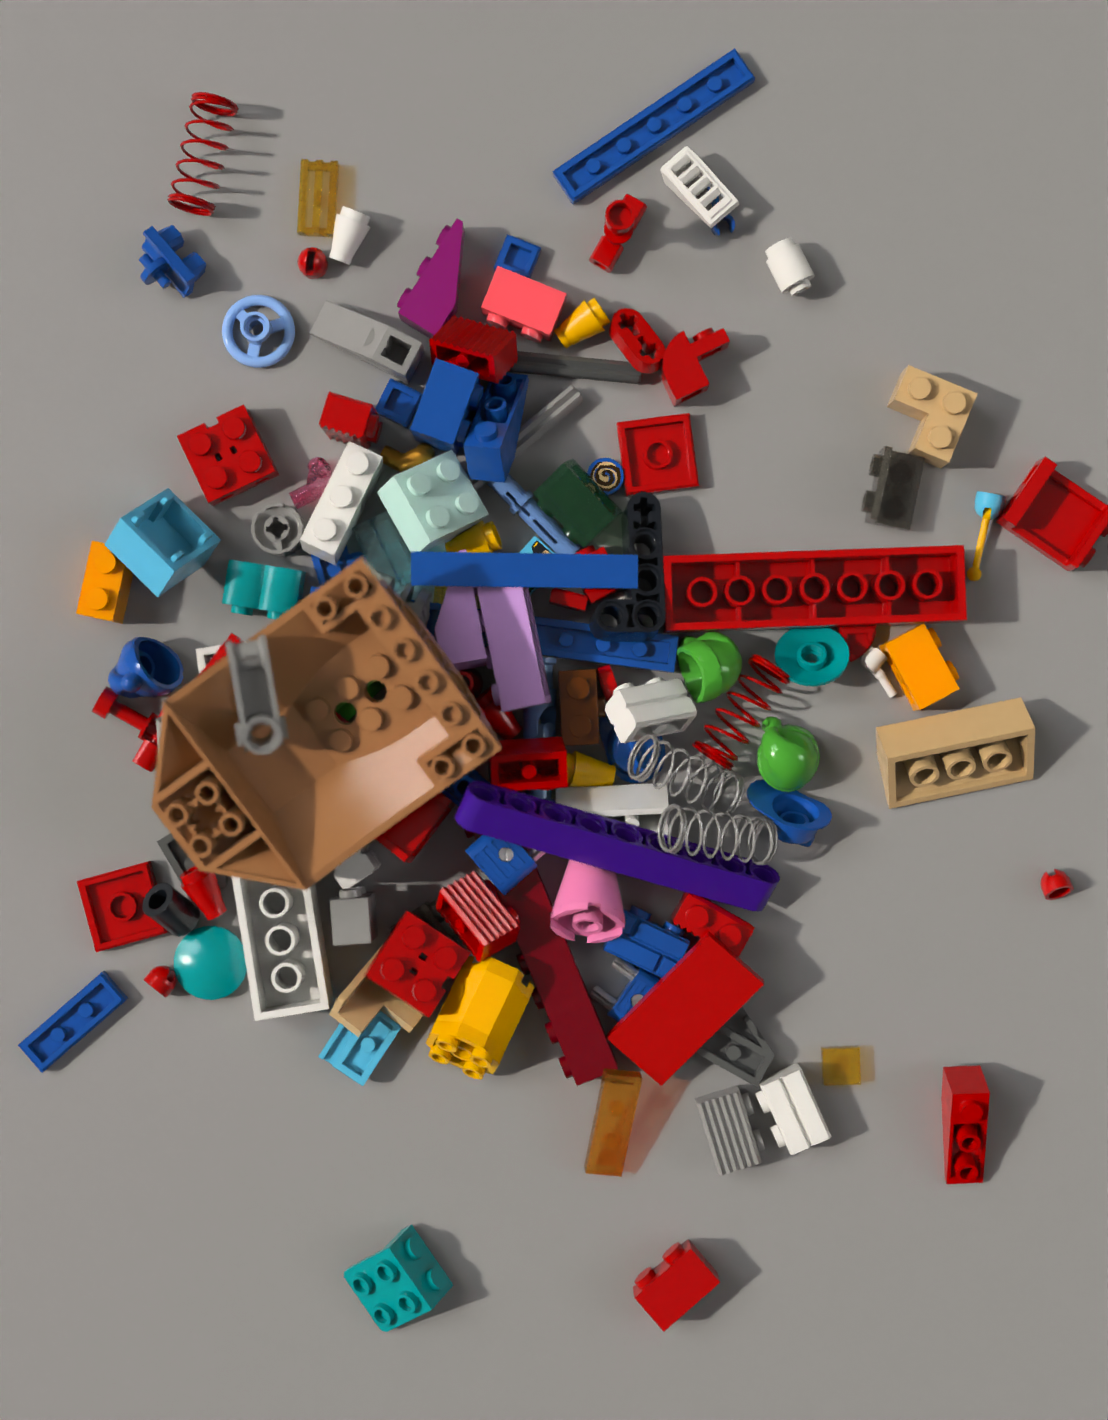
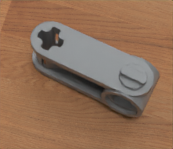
[225,635,289,755]

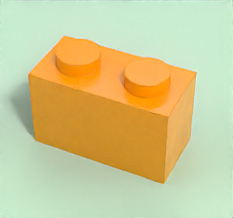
[76,541,133,624]
[879,623,960,711]

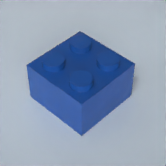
[410,358,484,456]

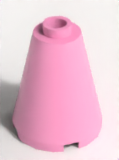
[550,859,626,943]

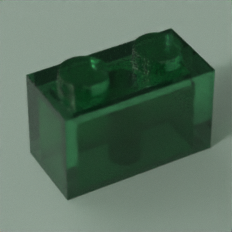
[533,459,623,547]

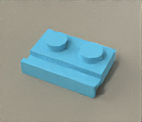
[318,1011,402,1086]

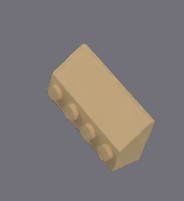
[876,697,1035,809]

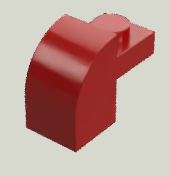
[661,328,730,407]

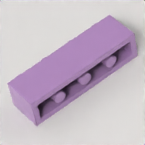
[473,587,552,712]

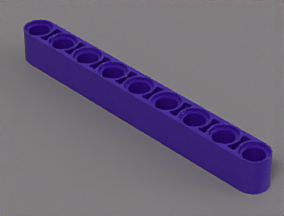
[455,781,780,912]

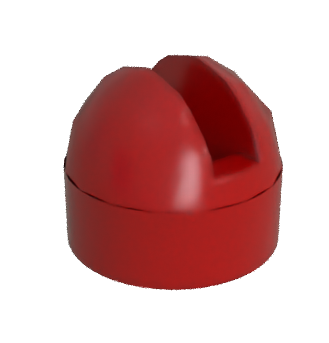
[298,247,328,279]
[1040,869,1074,900]
[143,965,177,998]

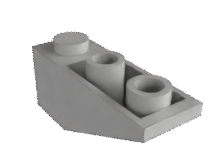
[310,300,425,384]

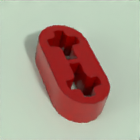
[609,308,665,374]

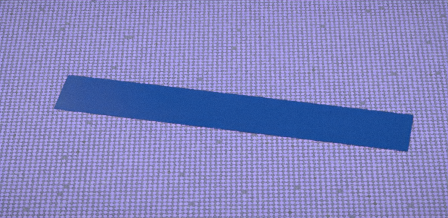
[411,551,638,589]

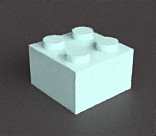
[377,450,489,552]

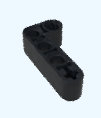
[589,492,666,642]

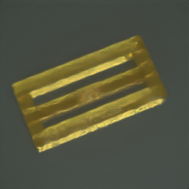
[297,159,339,237]

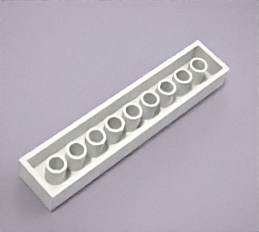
[195,641,334,1021]

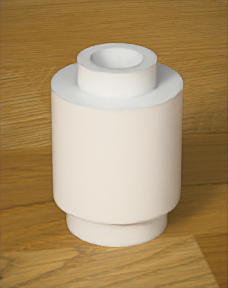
[765,237,815,296]

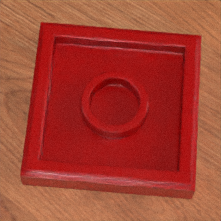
[616,413,699,497]
[77,861,169,952]

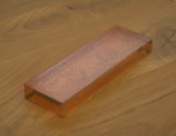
[584,1068,642,1177]

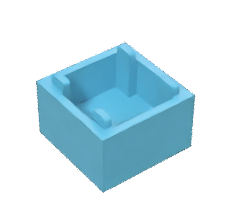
[104,488,221,597]

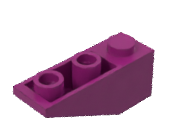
[397,218,465,338]

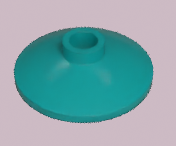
[775,627,849,686]

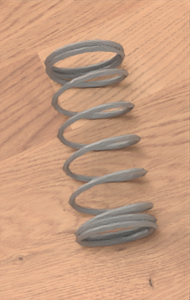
[627,734,745,818]
[658,804,778,865]

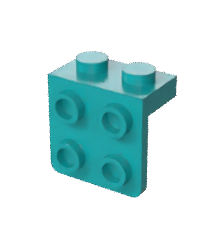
[344,1224,453,1332]

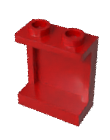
[995,456,1108,571]

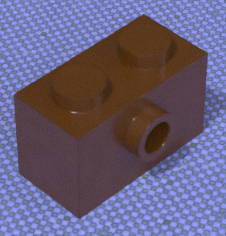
[558,669,605,746]

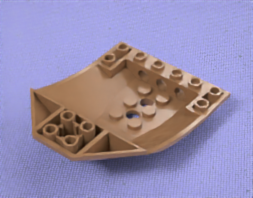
[152,556,503,890]

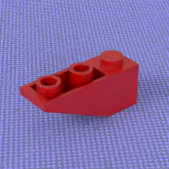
[941,1065,990,1184]

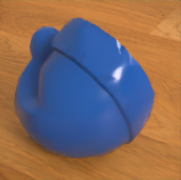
[108,637,184,698]

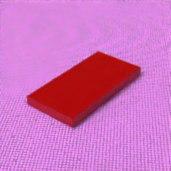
[606,931,764,1086]

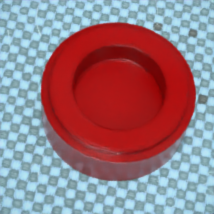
[596,664,618,702]

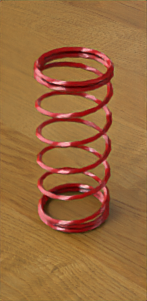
[167,92,238,216]
[692,654,790,771]

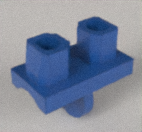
[139,225,206,298]

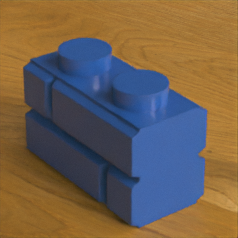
[603,905,690,978]

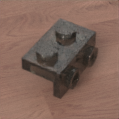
[861,446,925,532]

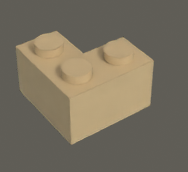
[887,365,978,469]

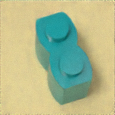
[222,559,306,620]

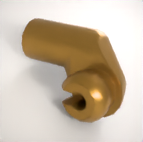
[380,443,435,473]

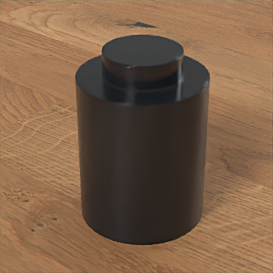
[142,883,200,937]

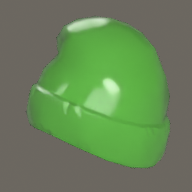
[677,631,742,703]
[757,716,820,792]

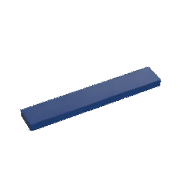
[552,48,755,205]

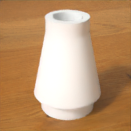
[329,206,371,265]

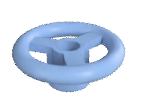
[222,295,295,368]

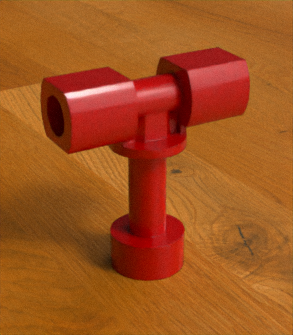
[589,194,647,273]
[92,686,163,772]

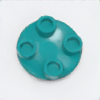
[174,926,247,1000]

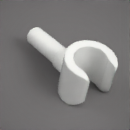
[861,647,897,698]

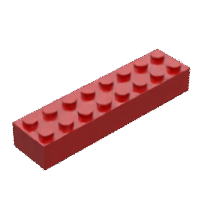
[663,545,967,633]

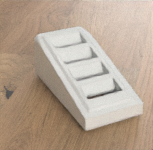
[660,146,739,228]

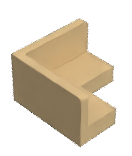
[329,945,424,1037]

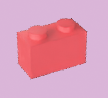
[481,266,567,343]

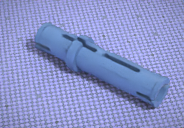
[487,474,582,554]

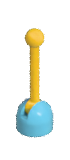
[967,491,1006,581]

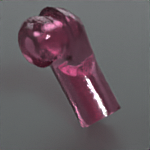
[289,457,332,509]

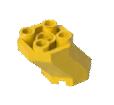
[426,956,534,1080]

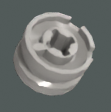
[251,503,306,557]

